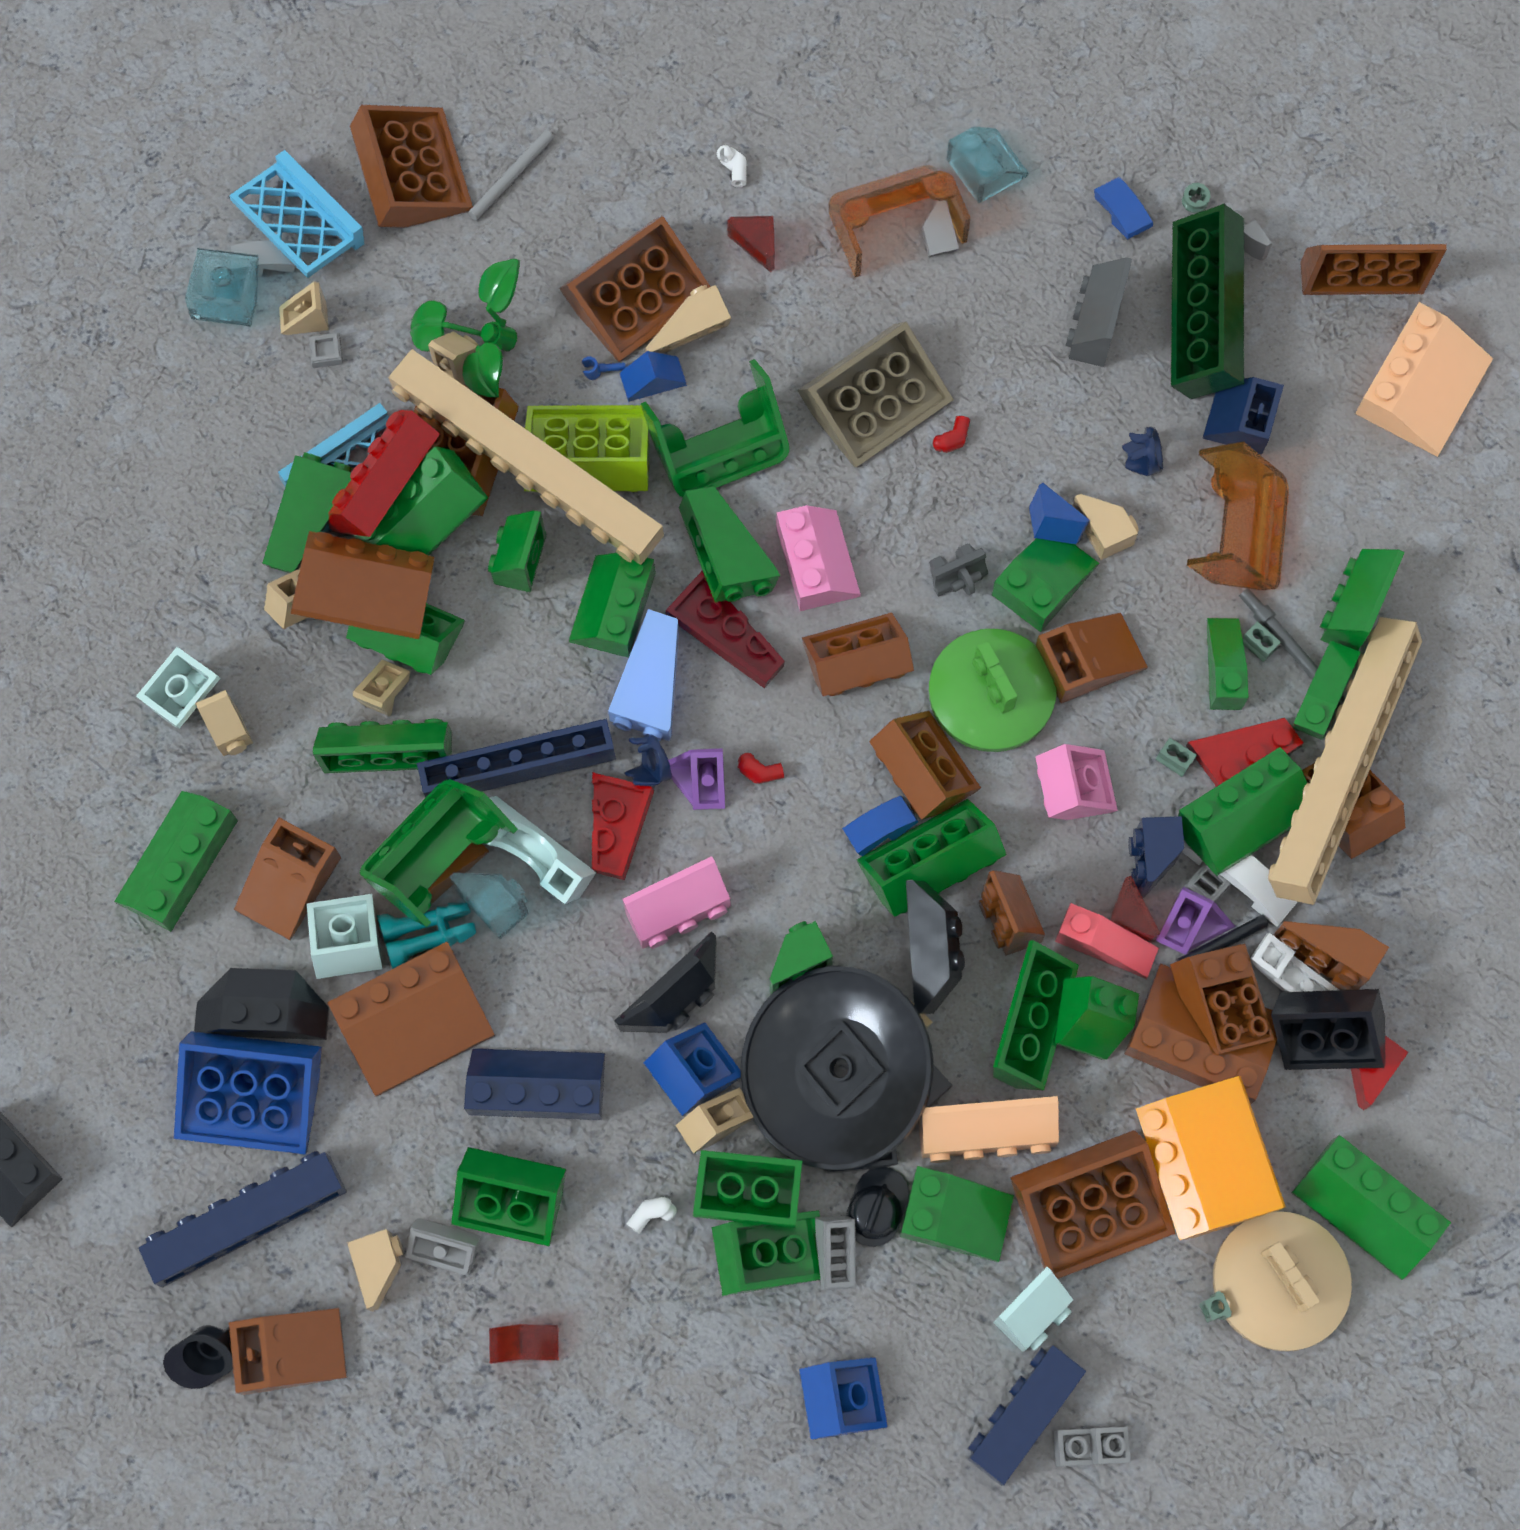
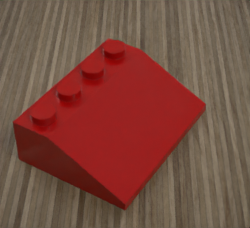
[329,410,440,537]

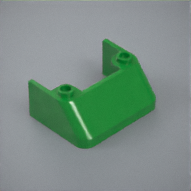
[640,359,790,497]
[360,779,518,927]

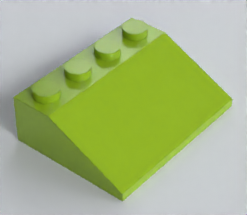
[524,405,650,492]

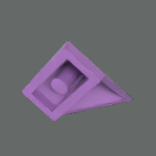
[669,748,725,810]
[1156,887,1236,955]

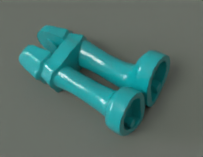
[377,903,477,969]

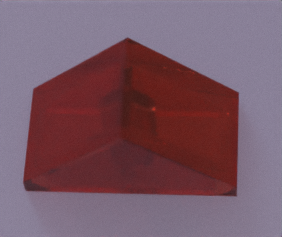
[727,216,775,272]
[1109,876,1160,943]
[489,1324,559,1364]

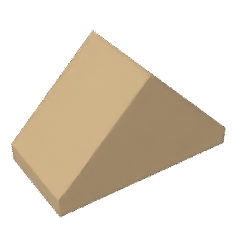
[279,281,329,335]

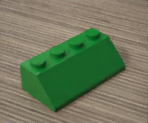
[354,446,488,555]
[313,719,452,773]
[1178,747,1307,876]
[114,791,238,932]
[856,799,1007,917]
[993,940,1079,1091]
[1291,1135,1451,1280]

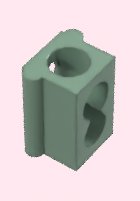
[1242,621,1281,662]
[1155,738,1197,777]
[1199,1291,1232,1323]

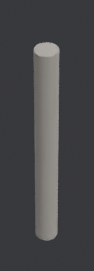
[468,130,554,221]

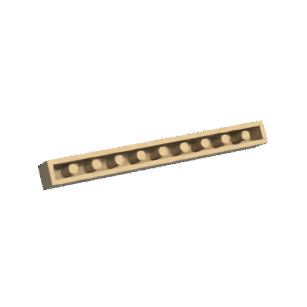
[388,349,664,565]
[1268,617,1422,905]

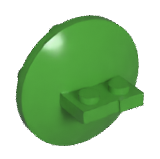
[929,629,1057,752]

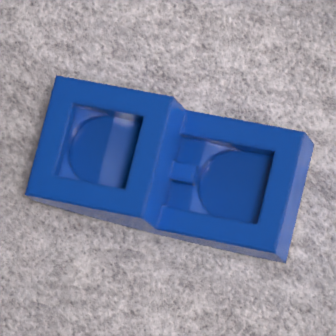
[1094,177,1153,239]
[842,796,919,857]

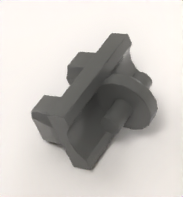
[929,543,988,597]

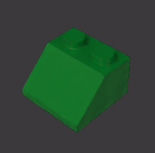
[488,510,546,592]
[770,921,833,994]
[1055,976,1139,1060]

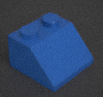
[643,1022,741,1116]
[799,1357,888,1440]

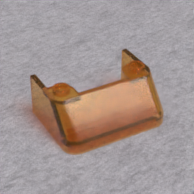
[829,165,971,278]
[1187,441,1289,591]

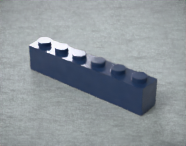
[417,718,616,798]
[138,1151,347,1288]

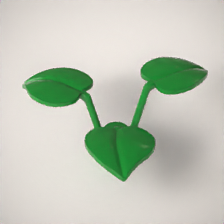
[410,259,520,398]

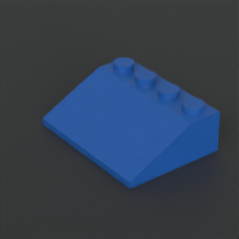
[174,1031,322,1155]

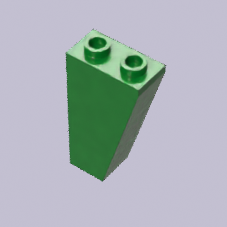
[262,452,352,573]
[679,486,780,602]

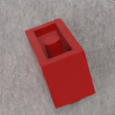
[1351,1035,1409,1110]

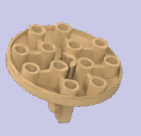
[1213,1211,1352,1351]

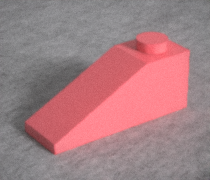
[1055,903,1159,979]

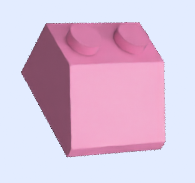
[1035,744,1118,820]

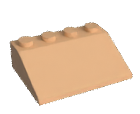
[1355,302,1493,457]

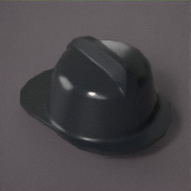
[846,1167,909,1247]
[163,1325,233,1389]

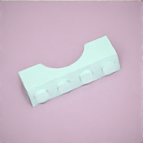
[488,796,596,904]

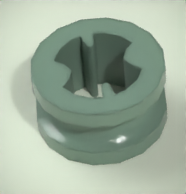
[1182,183,1211,213]

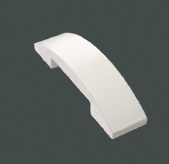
[1182,841,1297,927]
[1250,933,1339,992]

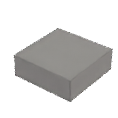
[309,332,343,368]

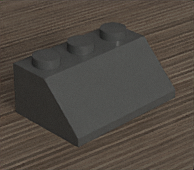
[1065,257,1132,367]

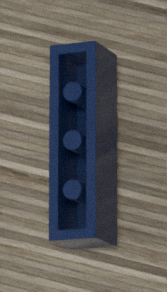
[967,1345,1087,1486]

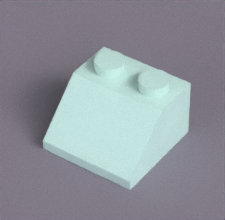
[136,647,221,729]
[307,894,383,979]
[993,1267,1073,1352]

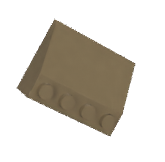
[797,321,953,468]

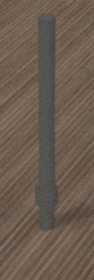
[1239,588,1345,709]

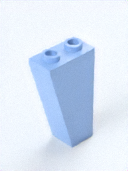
[608,609,679,741]

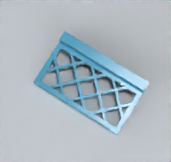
[230,150,364,278]
[278,403,389,533]

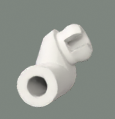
[717,145,747,187]
[626,1197,677,1234]

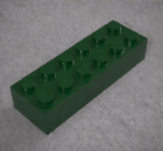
[1171,203,1244,399]

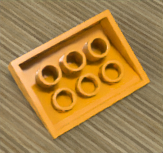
[1136,1076,1286,1240]

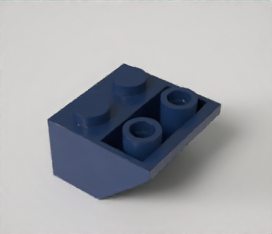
[1202,377,1284,455]
[1128,816,1184,898]

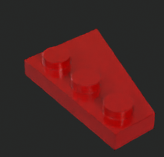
[1186,718,1304,787]
[592,772,654,880]

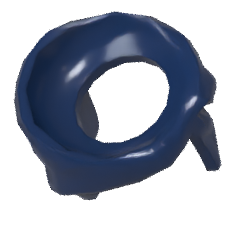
[1122,427,1163,476]
[624,735,672,786]

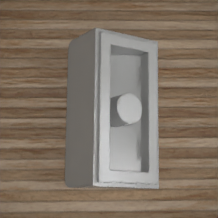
[404,1218,481,1276]

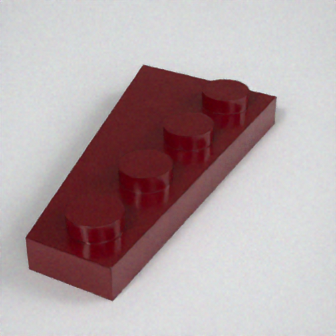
[665,570,785,689]

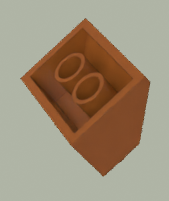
[802,613,914,696]
[869,711,981,820]

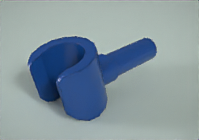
[582,357,626,380]

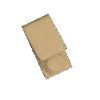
[353,659,411,716]

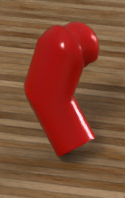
[933,416,970,453]
[738,753,784,784]

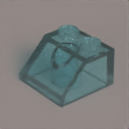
[946,126,1029,204]
[185,248,259,327]
[449,873,529,939]

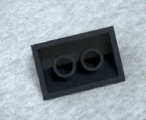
[1271,989,1385,1070]
[0,1111,63,1227]

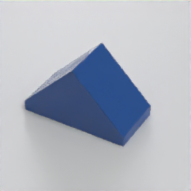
[620,351,687,402]
[1029,483,1090,544]

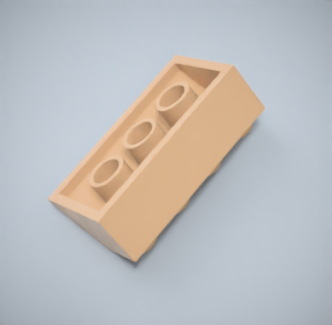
[918,1096,1059,1163]

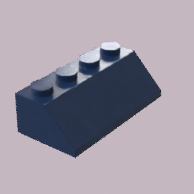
[464,1048,605,1120]

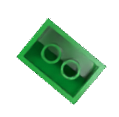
[1319,549,1405,651]
[569,552,656,658]
[346,603,465,675]
[451,1147,566,1247]
[693,1150,802,1228]

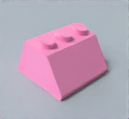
[776,505,861,611]
[622,856,731,949]

